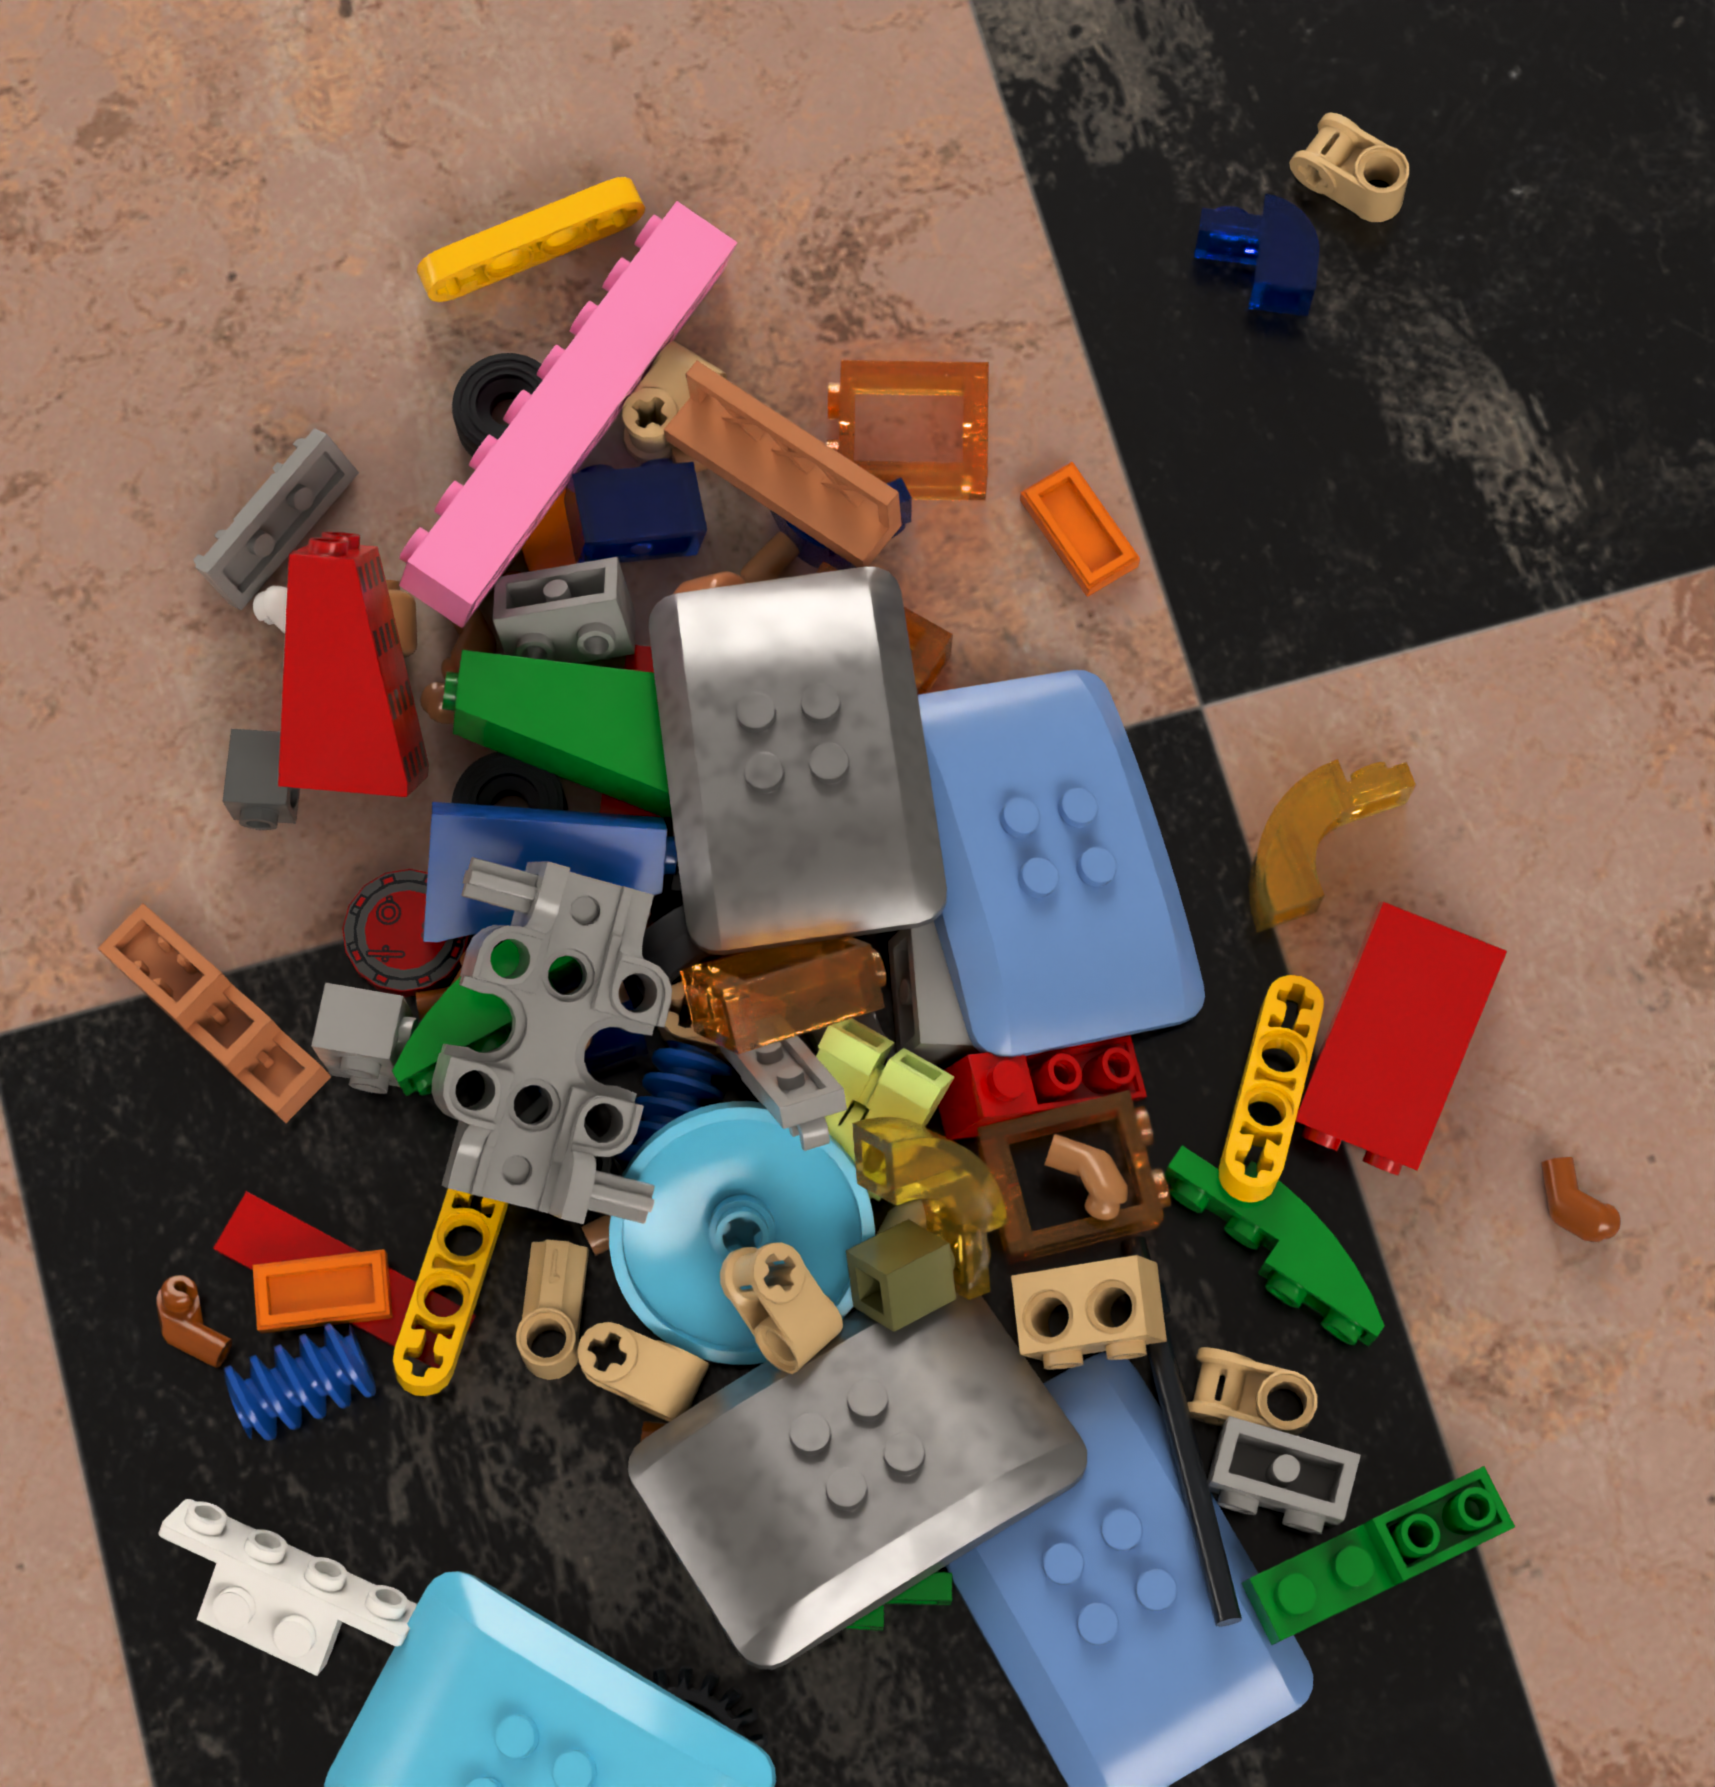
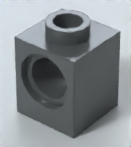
[222,729,300,830]

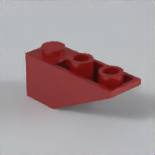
[938,1036,1147,1140]

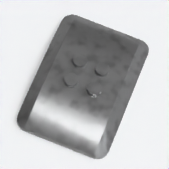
[649,566,947,955]
[628,1270,1087,1670]

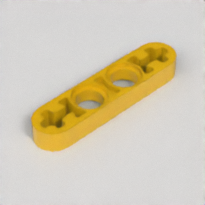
[417,177,645,302]
[1218,975,1324,1203]
[393,1188,509,1396]

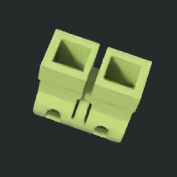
[816,1014,954,1201]

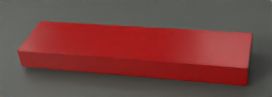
[213,1191,476,1369]

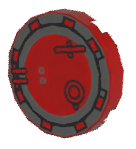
[342,869,472,997]

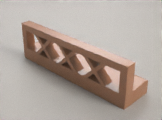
[664,360,902,567]

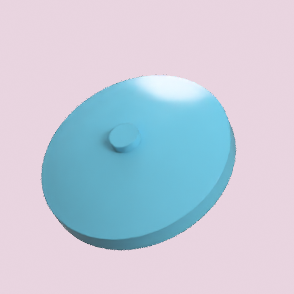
[609,1101,875,1365]

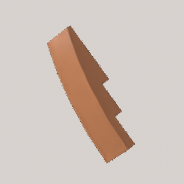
[97,903,331,1123]

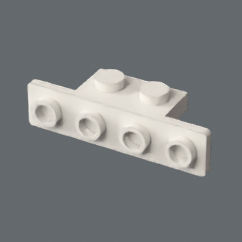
[158,1499,417,1676]

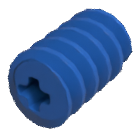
[614,1040,735,1167]
[224,1323,376,1441]

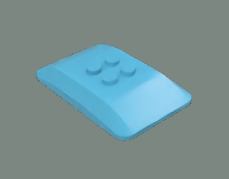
[324,1571,776,1787]

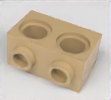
[1011,1255,1167,1370]

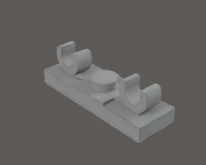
[193,428,359,610]
[717,1013,847,1151]

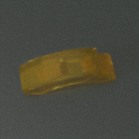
[1249,759,1416,932]
[852,1117,1008,1300]

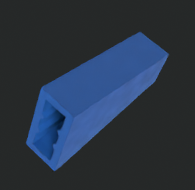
[423,802,677,942]

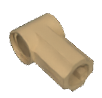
[516,1240,589,1380]

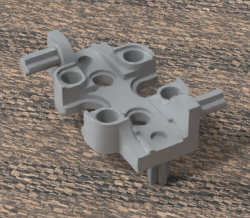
[431,857,672,1224]

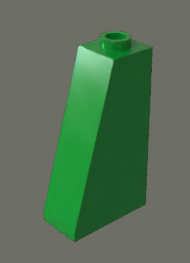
[442,650,672,818]

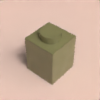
[846,1219,956,1332]

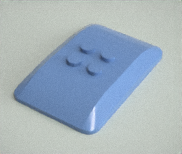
[918,670,1205,1057]
[944,1352,1313,1787]

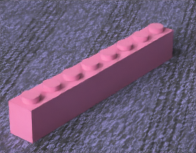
[399,201,737,628]

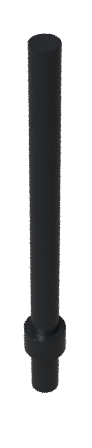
[1120,1236,1242,1627]

